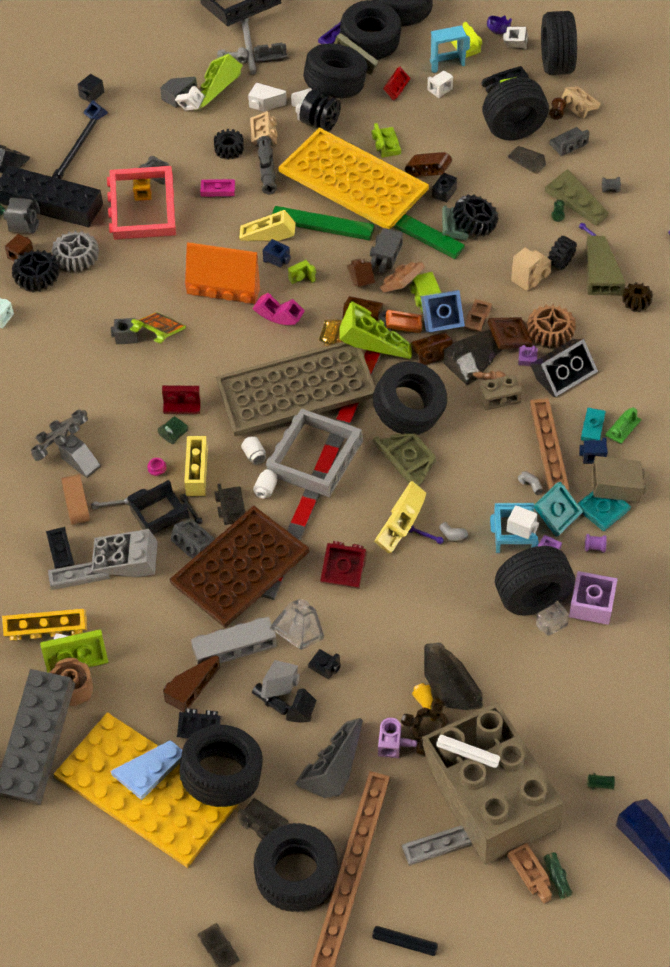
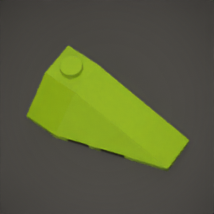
[340,302,412,359]

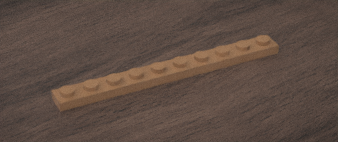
[311,771,390,967]

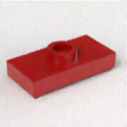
[383,66,411,100]

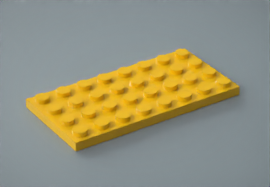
[279,128,429,229]
[53,712,239,868]

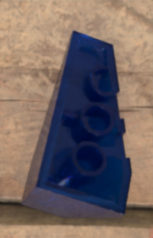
[616,799,670,880]

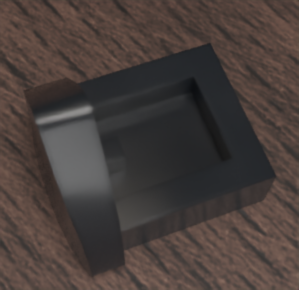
[286,688,317,723]

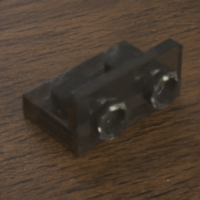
[214,483,246,525]
[238,798,289,839]

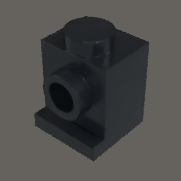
[432,173,457,203]

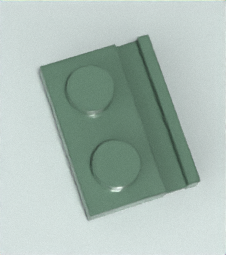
[442,205,469,241]

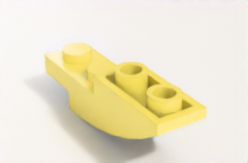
[374,481,426,553]

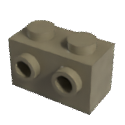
[479,375,522,410]

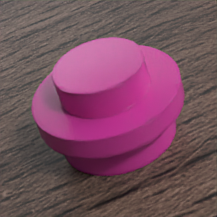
[147,458,167,476]

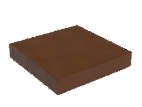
[487,317,533,349]

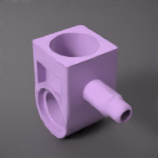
[378,718,417,758]

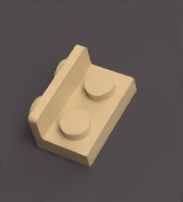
[561,86,601,119]
[250,111,278,146]

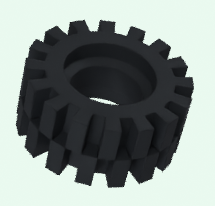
[213,129,244,159]
[548,235,577,270]

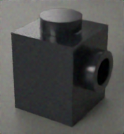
[77,73,104,103]

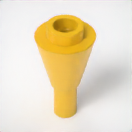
[412,683,435,721]

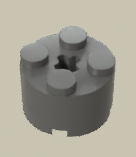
[3,197,40,234]

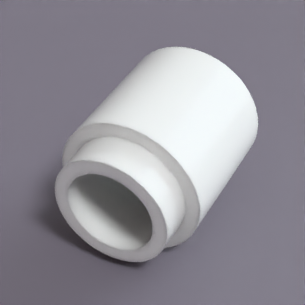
[241,437,266,465]
[253,470,277,499]

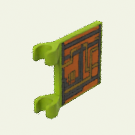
[130,312,186,344]

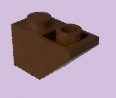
[347,258,375,287]

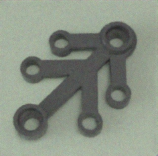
[31,409,88,461]

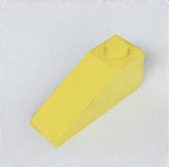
[239,210,295,241]

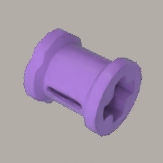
[585,534,607,553]

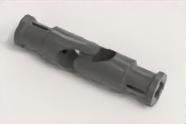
[257,136,277,195]

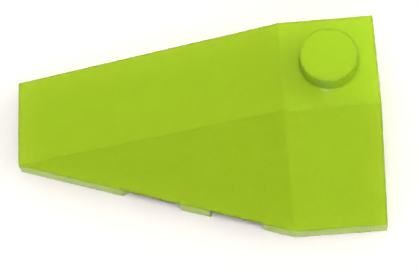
[194,53,243,111]

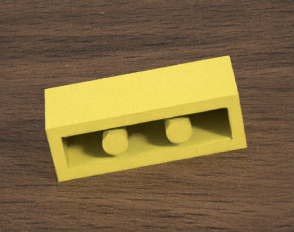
[184,436,208,496]

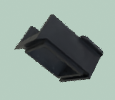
[127,480,190,534]

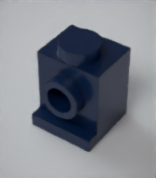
[262,239,291,268]
[579,437,608,464]

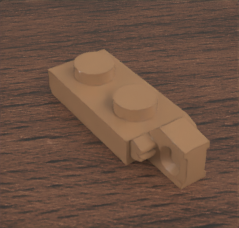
[507,843,552,904]

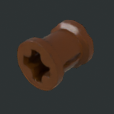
[549,97,566,120]

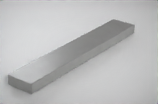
[402,826,473,866]

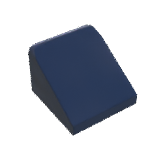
[83,100,108,120]

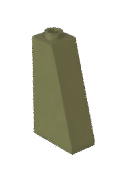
[586,235,625,296]

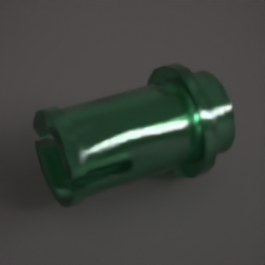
[551,200,565,222]
[587,772,615,790]

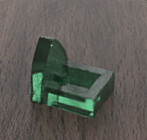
[158,416,188,444]

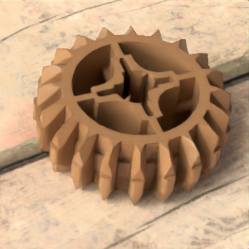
[527,304,576,348]

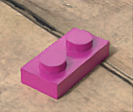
[200,179,235,197]

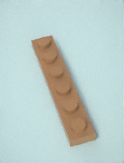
[530,398,569,492]

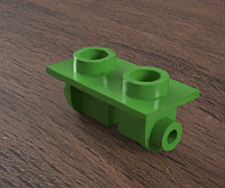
[605,407,642,444]

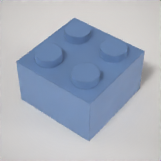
[421,290,465,332]

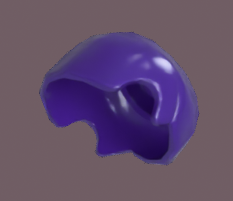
[487,15,512,35]

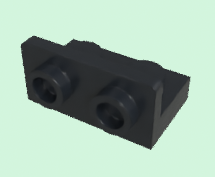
[177,708,223,738]

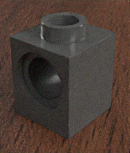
[111,318,138,345]

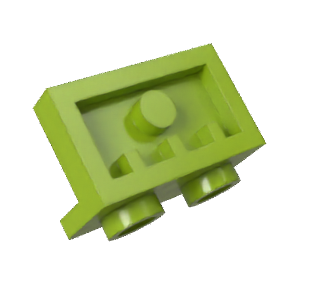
[371,123,401,158]

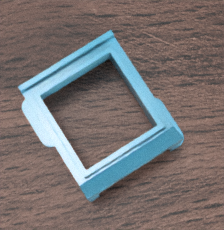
[430,25,470,73]
[490,503,539,553]

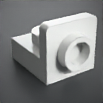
[175,86,204,111]

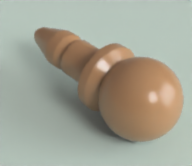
[473,371,506,380]

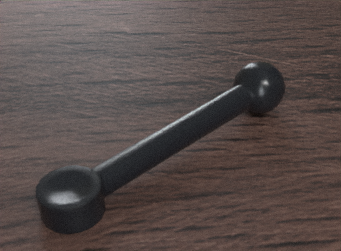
[180,494,203,525]

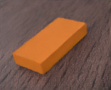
[386,310,422,333]

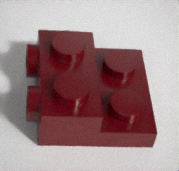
[320,541,367,589]

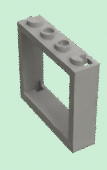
[266,409,363,498]

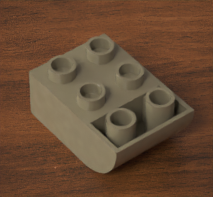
[422,702,564,865]

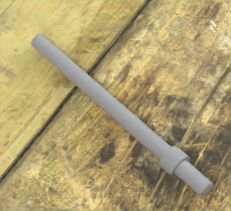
[240,18,256,75]

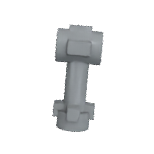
[217,47,248,63]

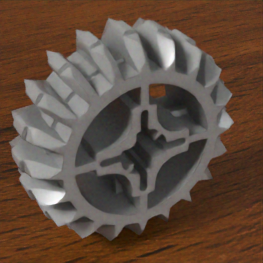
[52,230,99,273]

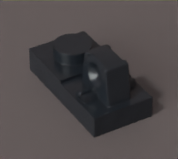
[46,527,74,569]

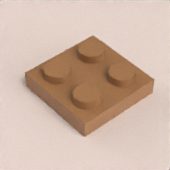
[380,261,425,292]

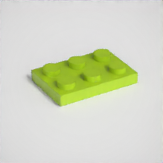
[40,629,109,673]

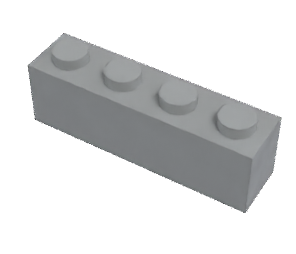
[191,617,277,665]

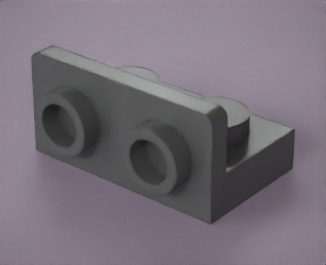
[550,127,590,156]
[170,518,215,559]

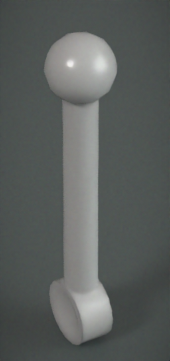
[91,498,129,509]

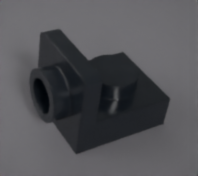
[308,649,341,679]

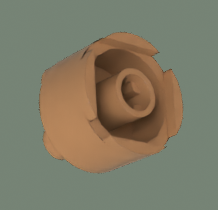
[50,658,93,706]

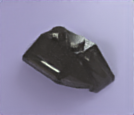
[424,642,483,710]

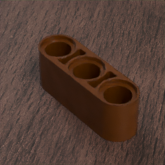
[405,152,452,177]

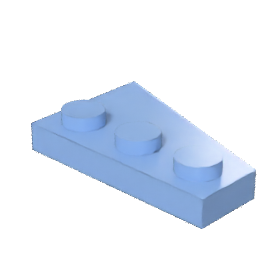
[111,740,182,800]

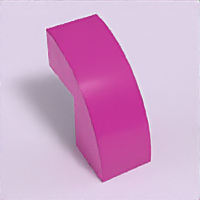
[252,293,305,325]

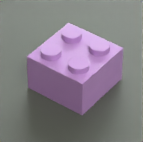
[569,571,617,625]

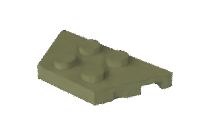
[373,433,436,487]

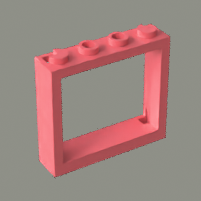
[107,166,176,240]

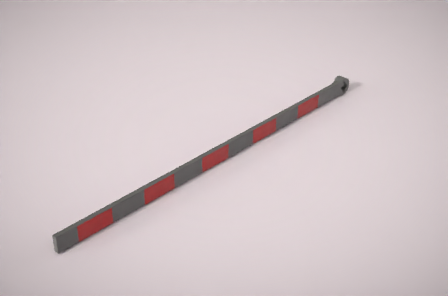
[262,310,392,600]

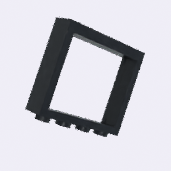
[200,0,282,27]

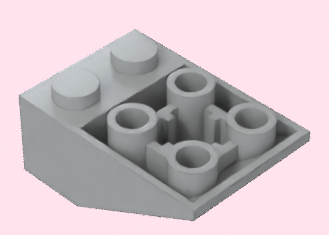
[91,529,158,577]

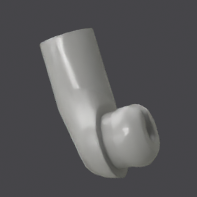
[518,471,544,495]
[439,522,468,541]

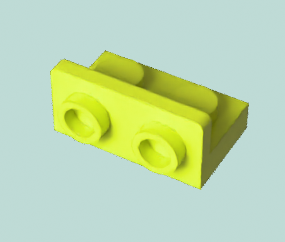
[451,22,482,58]

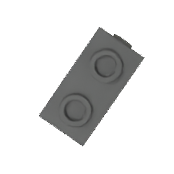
[253,42,287,62]

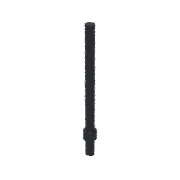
[52,118,97,179]

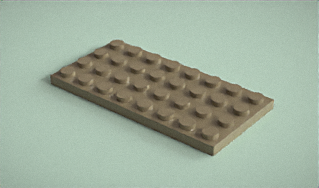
[216,342,375,436]

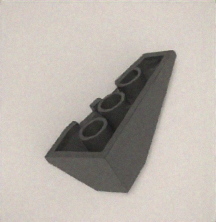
[295,718,363,798]

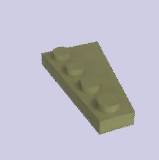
[545,169,609,226]

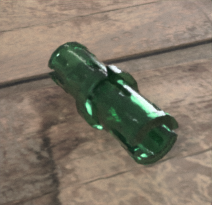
[544,852,573,899]

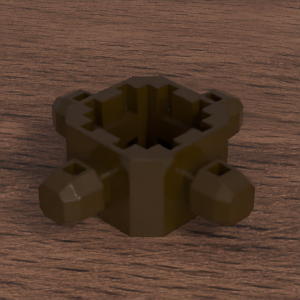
[401,698,449,757]

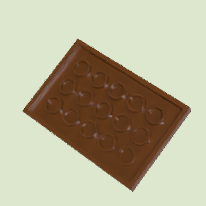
[170,506,310,628]

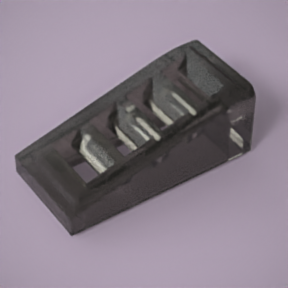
[508,146,546,174]

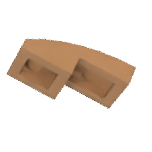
[464,299,492,332]

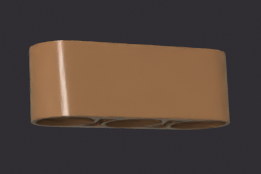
[61,474,90,525]

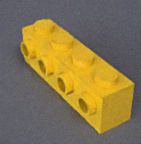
[2,609,87,641]

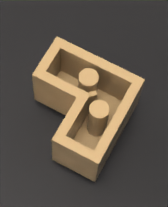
[511,247,552,291]

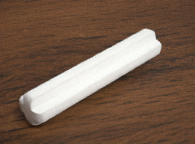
[437,735,500,768]

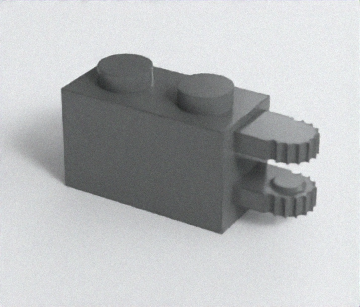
[370,228,403,273]

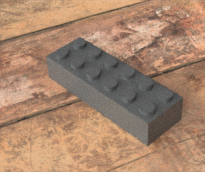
[0,669,75,805]

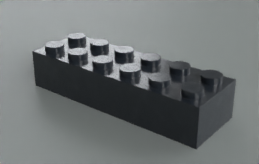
[0,165,103,228]

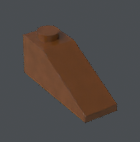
[163,655,220,712]

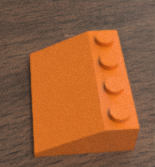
[185,242,260,304]

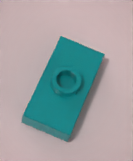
[581,407,606,441]

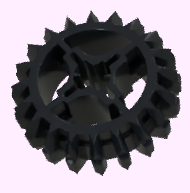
[452,194,499,237]
[12,249,60,292]

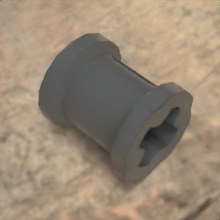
[601,177,621,193]

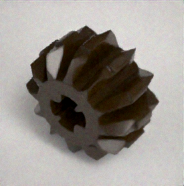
[622,282,653,312]

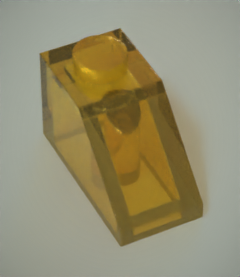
[319,319,343,346]

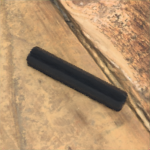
[372,926,438,956]

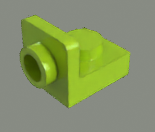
[288,260,317,284]

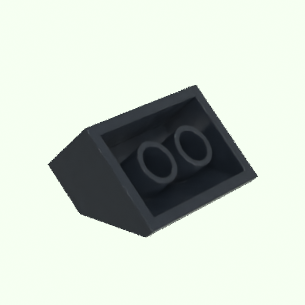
[530,339,598,397]

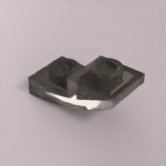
[197,923,240,967]

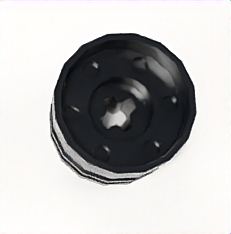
[299,89,341,132]

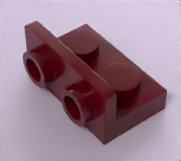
[162,385,201,414]

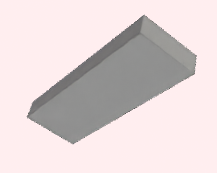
[48,562,110,590]

